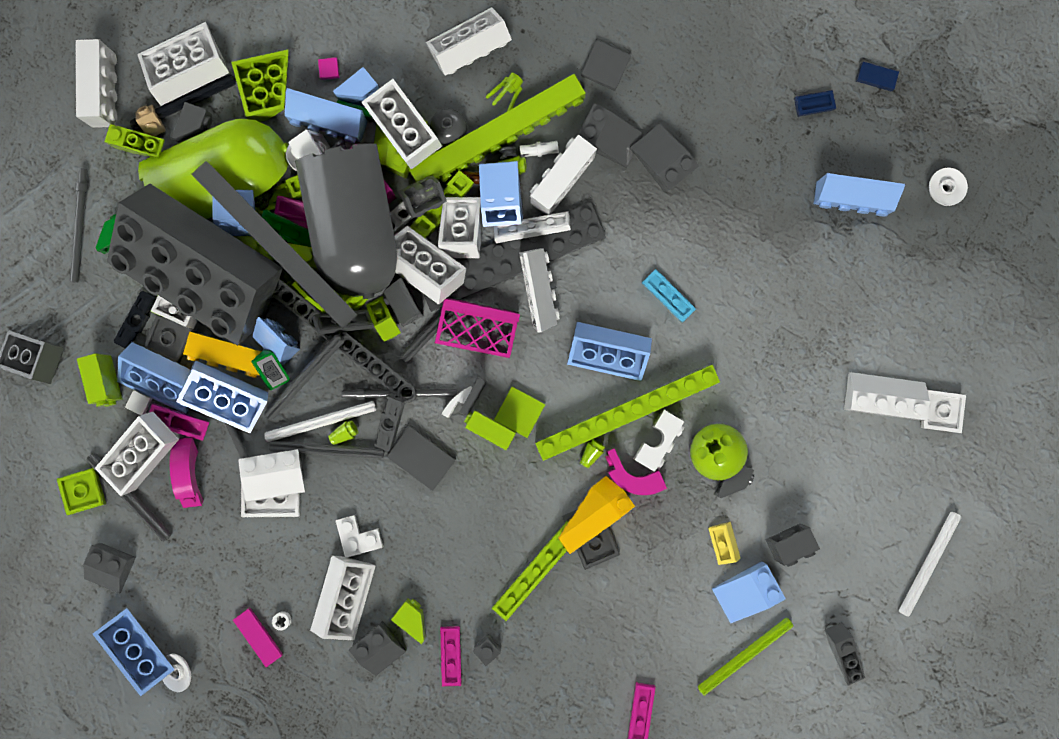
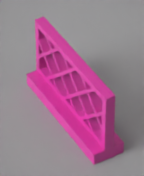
[435,298,520,358]

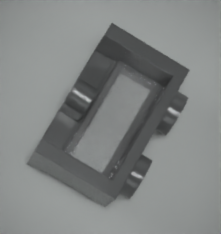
[398,175,447,218]

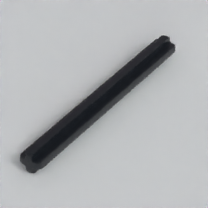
[130,74,236,131]

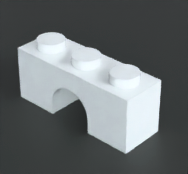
[633,410,684,472]

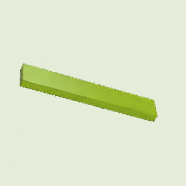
[492,521,568,621]

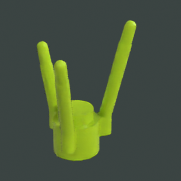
[486,73,523,111]

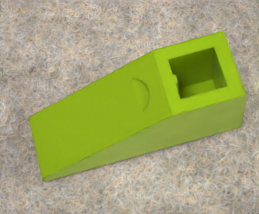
[104,124,165,158]

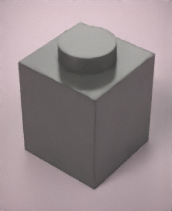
[473,634,501,666]

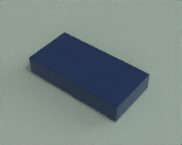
[856,62,899,91]
[794,90,836,117]

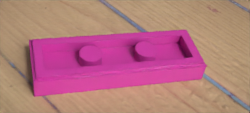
[233,608,283,667]
[440,626,462,687]
[627,682,656,739]

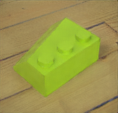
[231,50,289,122]
[374,120,429,178]

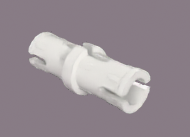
[520,141,559,157]

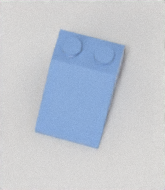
[712,561,786,623]

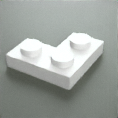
[336,515,384,558]

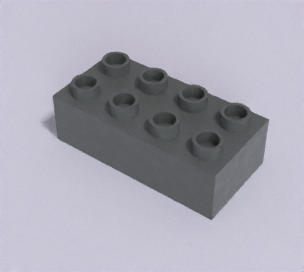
[107,184,283,346]

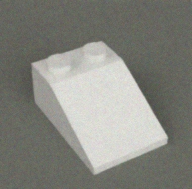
[438,197,481,258]

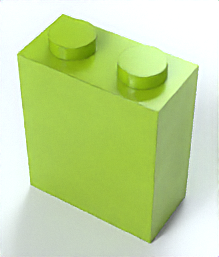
[77,353,123,407]
[464,410,516,450]

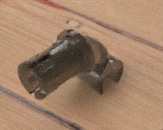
[254,183,278,211]

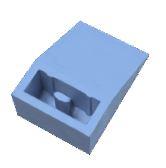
[479,161,523,227]
[252,317,300,365]

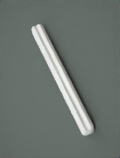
[264,401,376,442]
[899,512,961,617]

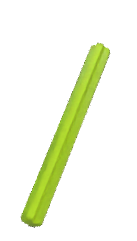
[698,618,794,695]

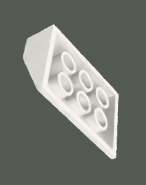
[137,22,229,106]
[519,248,560,332]

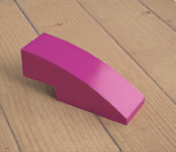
[149,403,209,441]

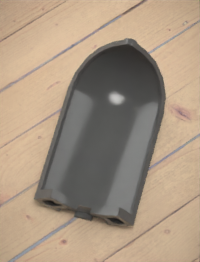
[295,144,397,299]

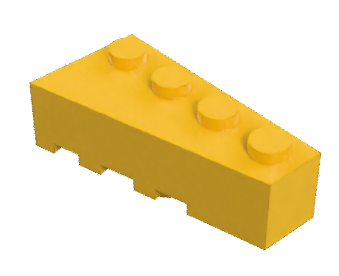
[183,332,262,378]

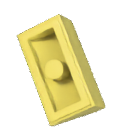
[708,522,740,565]

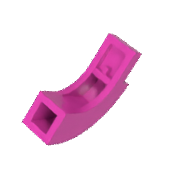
[170,437,203,508]
[605,448,667,495]

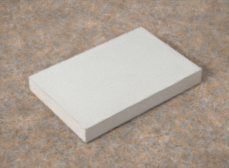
[241,483,300,517]

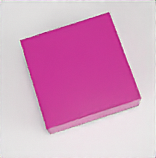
[318,57,340,80]

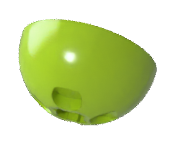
[690,423,748,480]

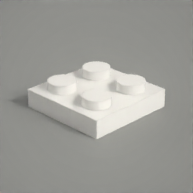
[921,390,966,433]

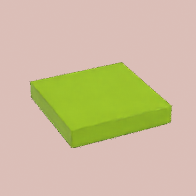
[494,387,546,438]
[57,468,106,516]

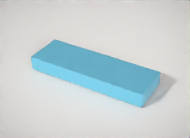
[642,269,696,323]

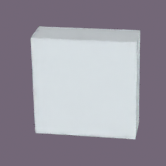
[125,390,153,415]

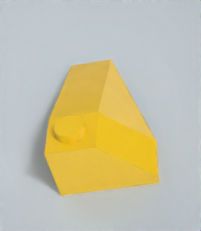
[558,476,635,554]

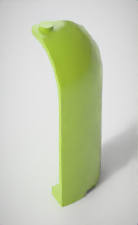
[138,118,289,219]

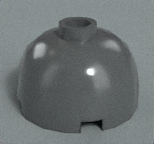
[429,108,468,147]

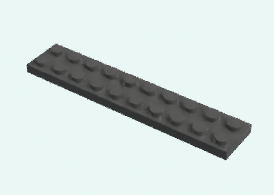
[423,203,606,312]

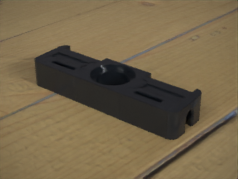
[114,291,157,349]

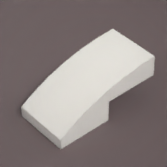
[442,386,473,418]

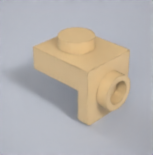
[135,105,166,136]

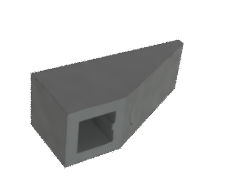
[825,622,865,686]

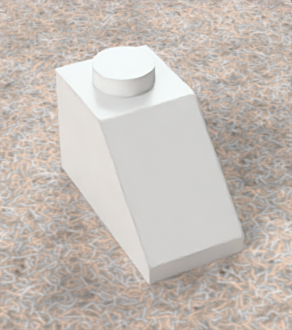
[151,295,197,329]

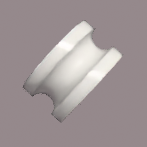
[272,611,291,630]

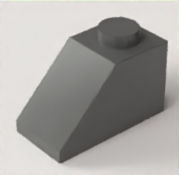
[172,102,212,143]
[714,466,754,498]

